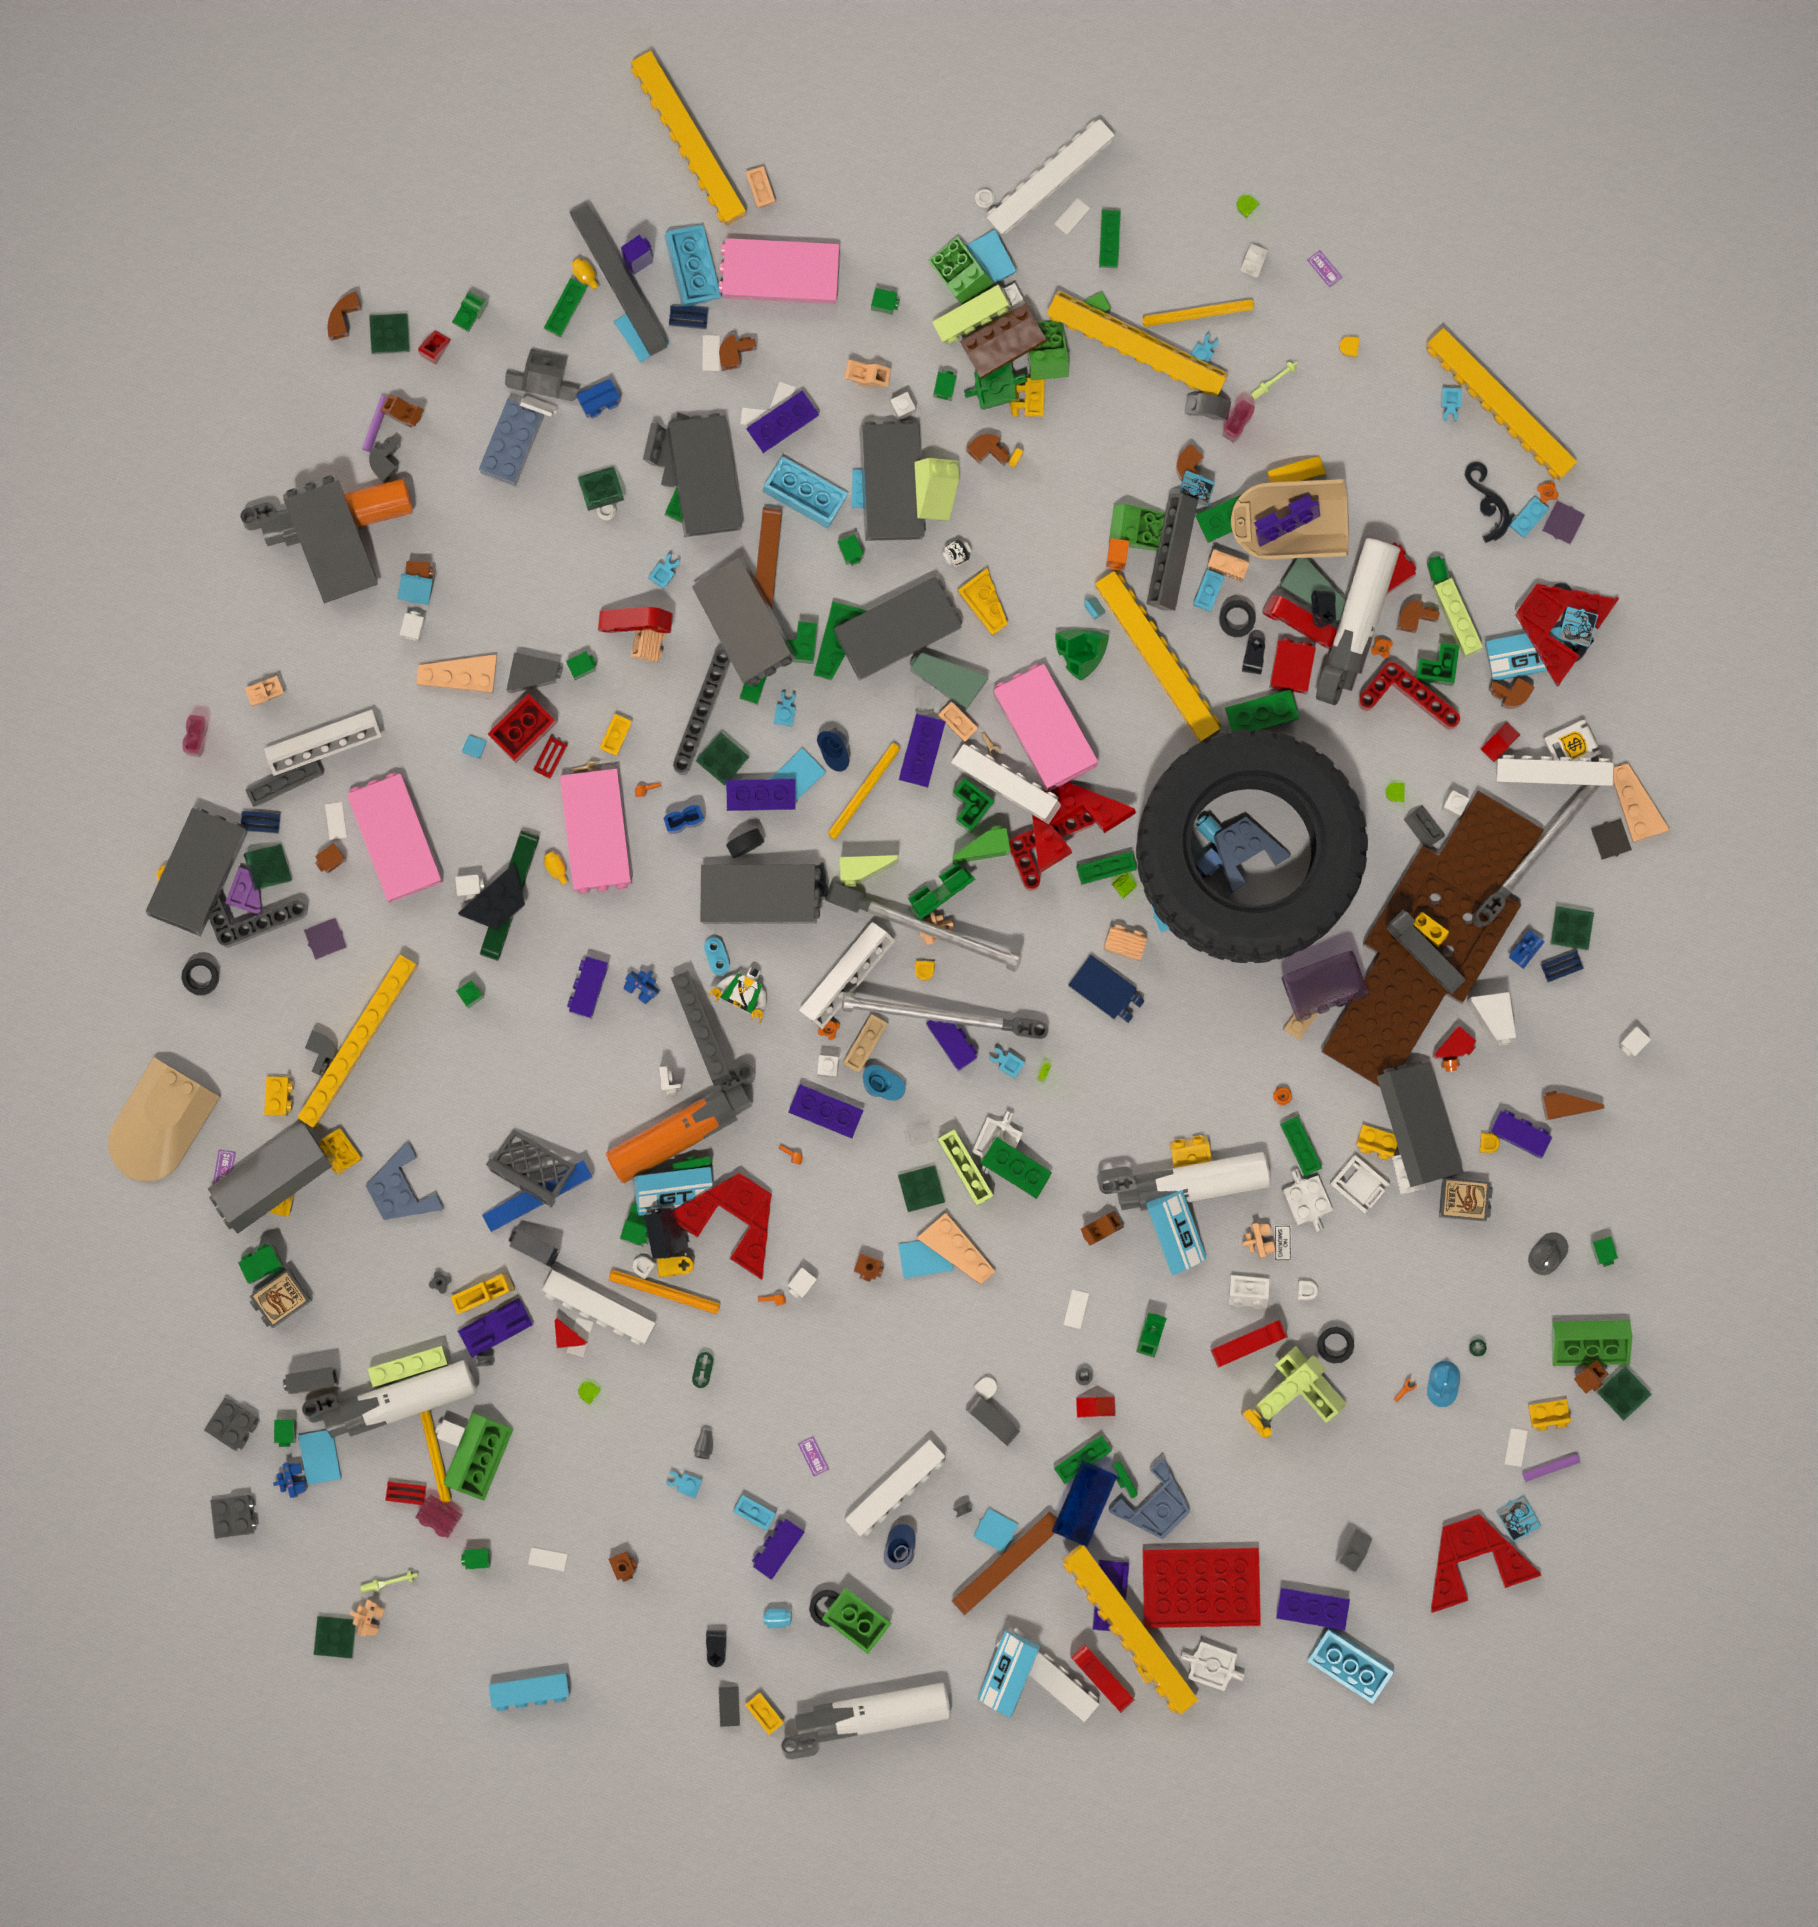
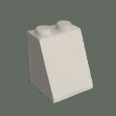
[1467,992,1516,1046]

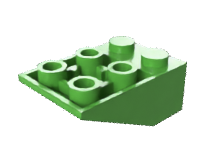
[928,236,994,305]
[1027,320,1069,380]
[1109,504,1165,551]

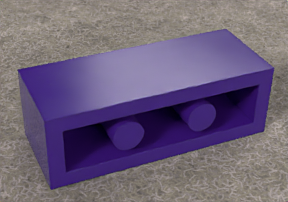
[621,234,653,275]
[567,956,609,1019]
[926,1020,978,1072]
[1489,1110,1553,1159]
[752,1519,805,1580]

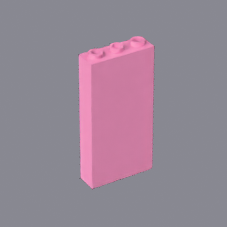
[719,238,839,304]
[993,664,1098,793]
[560,769,631,894]
[347,772,443,903]

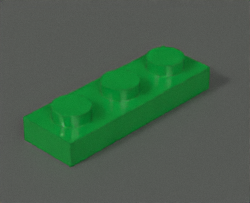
[1099,210,1121,268]
[544,278,587,338]
[1076,851,1137,885]
[1280,1116,1322,1177]
[1054,1435,1112,1484]

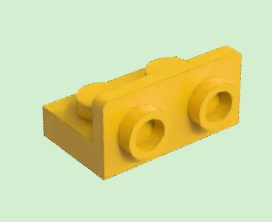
[264,1076,293,1116]
[1356,1125,1397,1161]
[318,1128,362,1176]
[1169,1135,1212,1168]
[1528,1399,1572,1431]

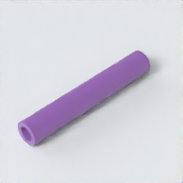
[362,396,387,452]
[1522,1454,1580,1482]

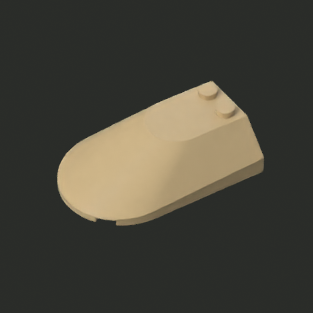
[1231,479,1349,559]
[108,1057,220,1182]

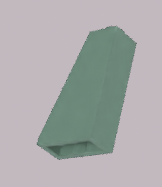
[1279,558,1346,624]
[910,653,988,710]

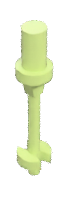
[1250,361,1298,400]
[360,1571,418,1593]

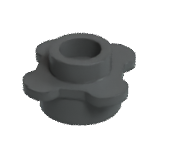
[429,1271,451,1294]

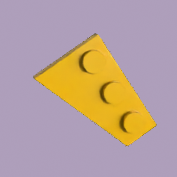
[957,568,1008,636]

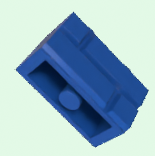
[576,378,621,418]

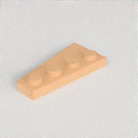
[417,654,497,693]
[1614,764,1670,842]
[916,1213,996,1285]

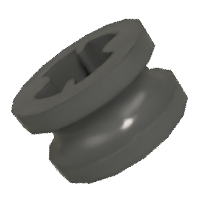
[476,1356,494,1367]
[1075,1368,1093,1385]
[953,1502,973,1517]

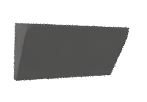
[1404,805,1446,849]
[719,1687,740,1727]

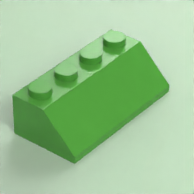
[1551,1320,1633,1366]
[443,1412,513,1501]

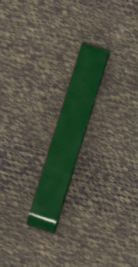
[480,830,540,961]

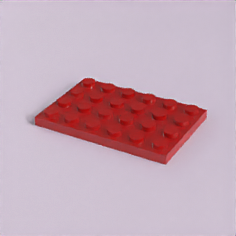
[1142,1548,1261,1628]

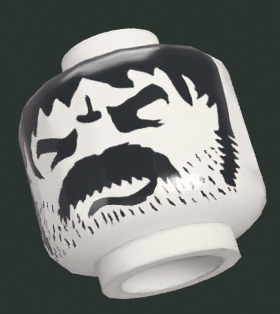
[942,539,972,567]

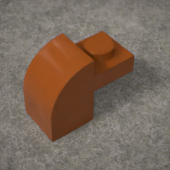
[719,334,757,371]
[380,394,424,428]
[966,434,1009,466]
[1176,444,1204,482]
[1396,601,1440,633]
[1488,678,1535,709]
[1080,1211,1124,1246]

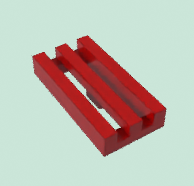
[533,736,568,779]
[385,1481,426,1505]

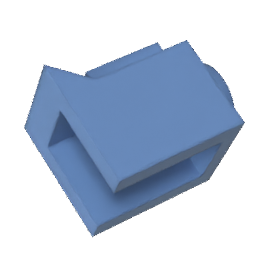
[1195,848,1223,878]

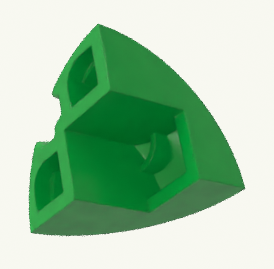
[1055,629,1109,680]

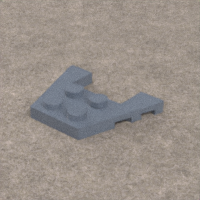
[1214,817,1291,893]
[366,1143,444,1220]
[1109,1458,1190,1540]

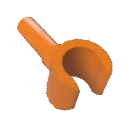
[635,782,661,797]
[778,1144,803,1165]
[758,1294,786,1306]
[1394,1379,1417,1402]

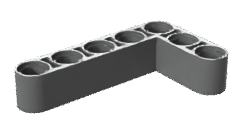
[209,897,308,948]
[1386,910,1465,994]

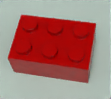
[488,694,557,764]

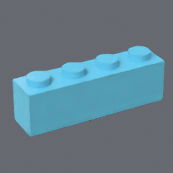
[489,1673,570,1711]

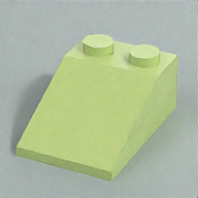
[914,458,959,521]
[840,855,898,888]

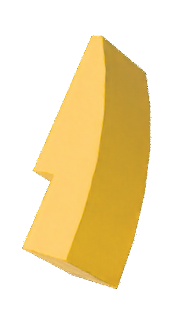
[1267,456,1326,482]
[450,1272,515,1315]

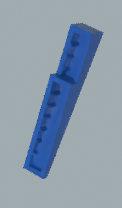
[482,1160,593,1232]

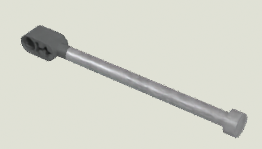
[1472,785,1600,928]
[825,882,1022,972]
[841,992,1049,1039]

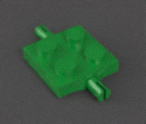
[964,363,1027,410]

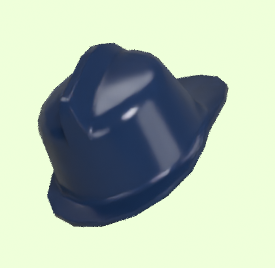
[817,728,850,772]
[883,1524,916,1570]

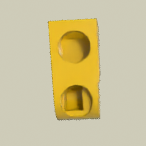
[1413,912,1449,948]

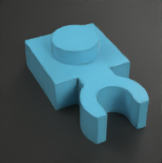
[1190,334,1219,363]
[1441,388,1462,422]
[648,554,680,590]
[773,692,796,727]
[989,1048,1025,1079]
[666,1472,702,1498]

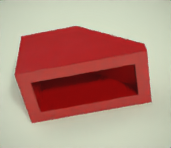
[1432,1026,1476,1059]

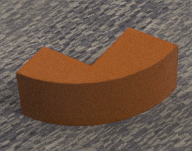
[327,291,361,341]

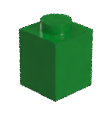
[871,288,900,315]
[933,370,957,401]
[837,534,864,566]
[566,651,597,680]
[456,980,484,1008]
[1590,1236,1618,1267]
[274,1420,296,1447]
[461,1548,490,1570]

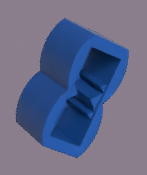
[663,805,704,834]

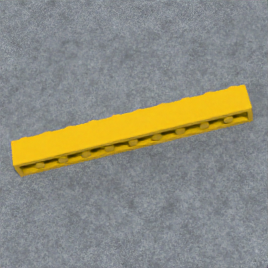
[630,50,746,226]
[1046,290,1229,396]
[1426,328,1577,481]
[1095,571,1221,743]
[297,955,418,1129]
[1061,1545,1198,1715]

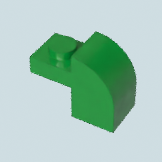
[452,291,489,332]
[1136,1313,1167,1358]

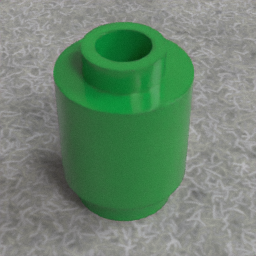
[1426,556,1449,585]

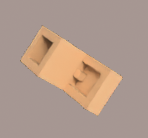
[844,360,891,388]

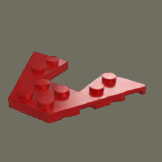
[1515,584,1620,687]
[1032,782,1136,873]
[672,1173,771,1280]
[1431,1514,1542,1613]

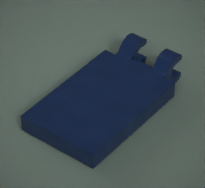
[1068,955,1144,1023]

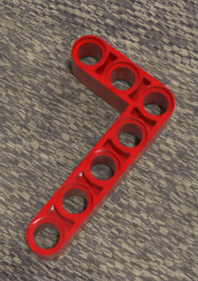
[1358,662,1460,730]
[1009,810,1095,891]

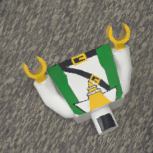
[708,967,767,1023]

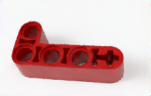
[1262,596,1337,649]
[598,607,673,634]
[1210,1320,1288,1368]
[1070,1644,1135,1713]

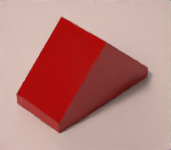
[418,330,451,365]
[1480,722,1520,762]
[554,1318,587,1348]
[1076,1397,1116,1418]

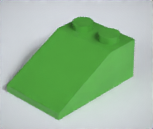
[952,826,1010,864]
[822,1588,892,1654]

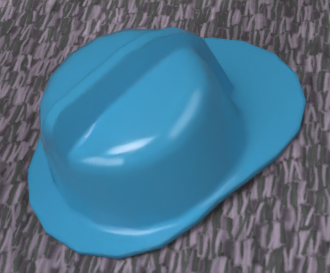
[862,1065,906,1101]
[1427,1361,1460,1407]

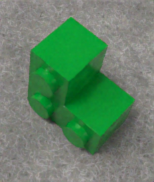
[788,621,817,664]
[1415,643,1460,686]
[952,778,995,834]
[620,1203,649,1247]
[238,1244,285,1284]

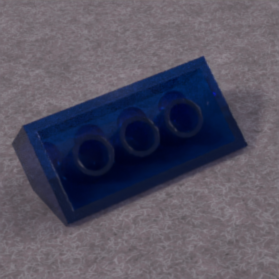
[1051,1460,1118,1547]

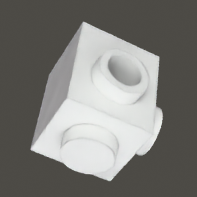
[455,875,484,900]

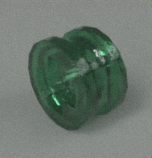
[1469,1339,1487,1357]

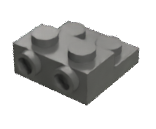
[204,1398,258,1451]
[210,1495,257,1539]

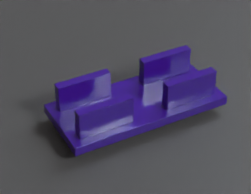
[746,390,820,454]
[1254,495,1320,547]
[899,714,946,788]
[726,779,796,811]
[788,1084,864,1139]
[458,1298,533,1358]
[1092,1560,1129,1631]
[1276,1588,1350,1630]

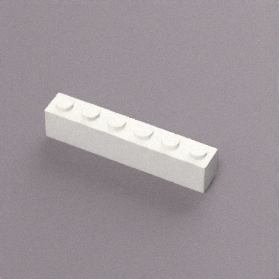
[264,710,382,776]
[951,744,1061,824]
[1497,755,1615,786]
[799,922,895,1029]
[542,1270,656,1346]
[845,1440,945,1536]
[995,1628,1100,1722]

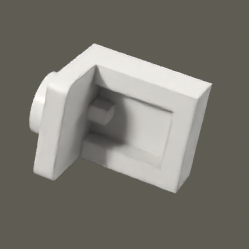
[1240,244,1269,277]

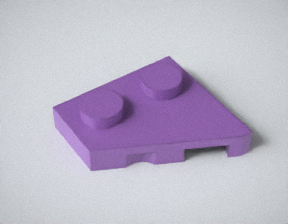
[225,867,262,915]

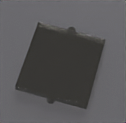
[1591,818,1632,860]

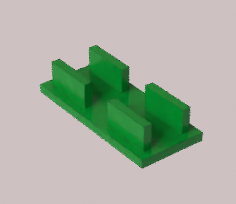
[1195,494,1242,543]
[1225,690,1299,733]
[908,863,976,920]
[980,1137,1052,1199]

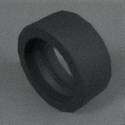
[1219,600,1256,638]
[726,828,765,858]
[181,958,219,996]
[1317,1327,1354,1364]
[809,1590,840,1627]

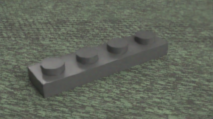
[245,760,323,808]

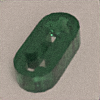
[692,1352,714,1388]

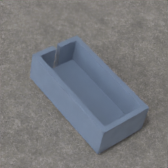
[479,399,544,487]

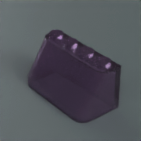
[1281,951,1369,1021]

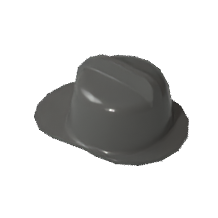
[1528,1232,1569,1275]

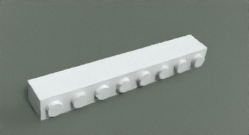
[986,119,1115,238]

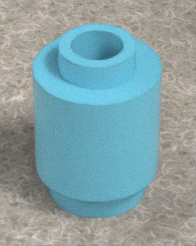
[1196,815,1222,843]
[763,1608,791,1628]

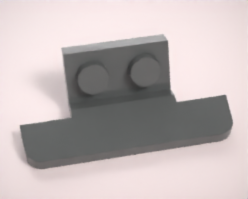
[505,349,580,401]
[643,412,690,487]

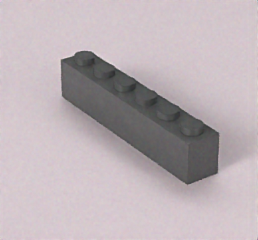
[1146,494,1198,611]
[671,971,732,1086]

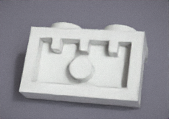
[659,1066,681,1096]
[1228,1275,1270,1309]

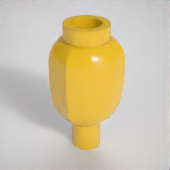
[571,257,599,290]
[543,851,568,885]

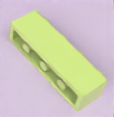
[932,285,1012,344]
[1433,578,1483,658]
[938,1129,993,1207]
[368,1346,449,1388]
[1275,1346,1347,1423]
[1255,1355,1326,1421]

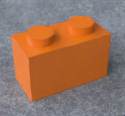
[1106,538,1129,572]

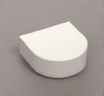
[633,1257,656,1279]
[1298,1281,1318,1301]
[974,1377,997,1401]

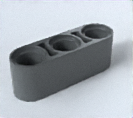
[966,1395,1020,1446]

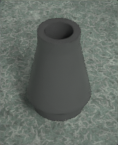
[693,1430,712,1459]

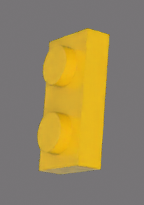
[599,714,632,757]
[745,1693,784,1735]

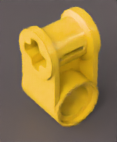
[657,1256,694,1277]

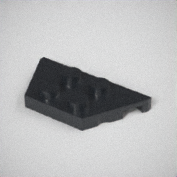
[458,865,526,931]

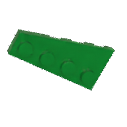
[813,601,867,680]

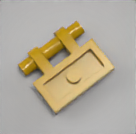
[1009,378,1045,417]
[1241,1409,1272,1438]

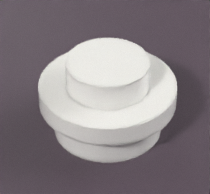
[975,189,994,208]
[597,501,616,521]

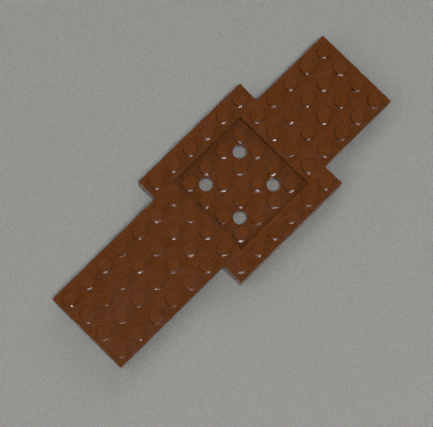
[1321,791,1544,1087]

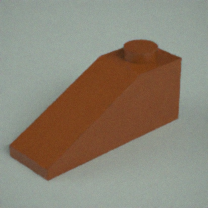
[1541,1091,1605,1120]

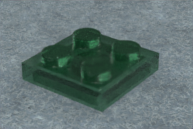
[369,313,410,354]
[577,466,624,511]
[696,732,750,786]
[243,844,292,891]
[1550,906,1594,951]
[898,1165,945,1213]
[1596,1366,1652,1421]
[313,1616,356,1659]

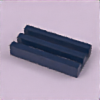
[669,306,708,329]
[241,811,281,834]
[1541,951,1584,983]

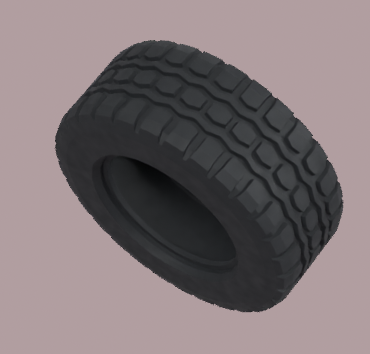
[1136,730,1368,963]

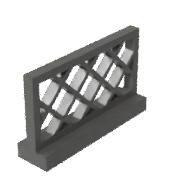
[486,1130,576,1208]

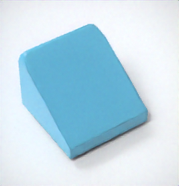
[1084,597,1105,620]
[462,735,487,759]

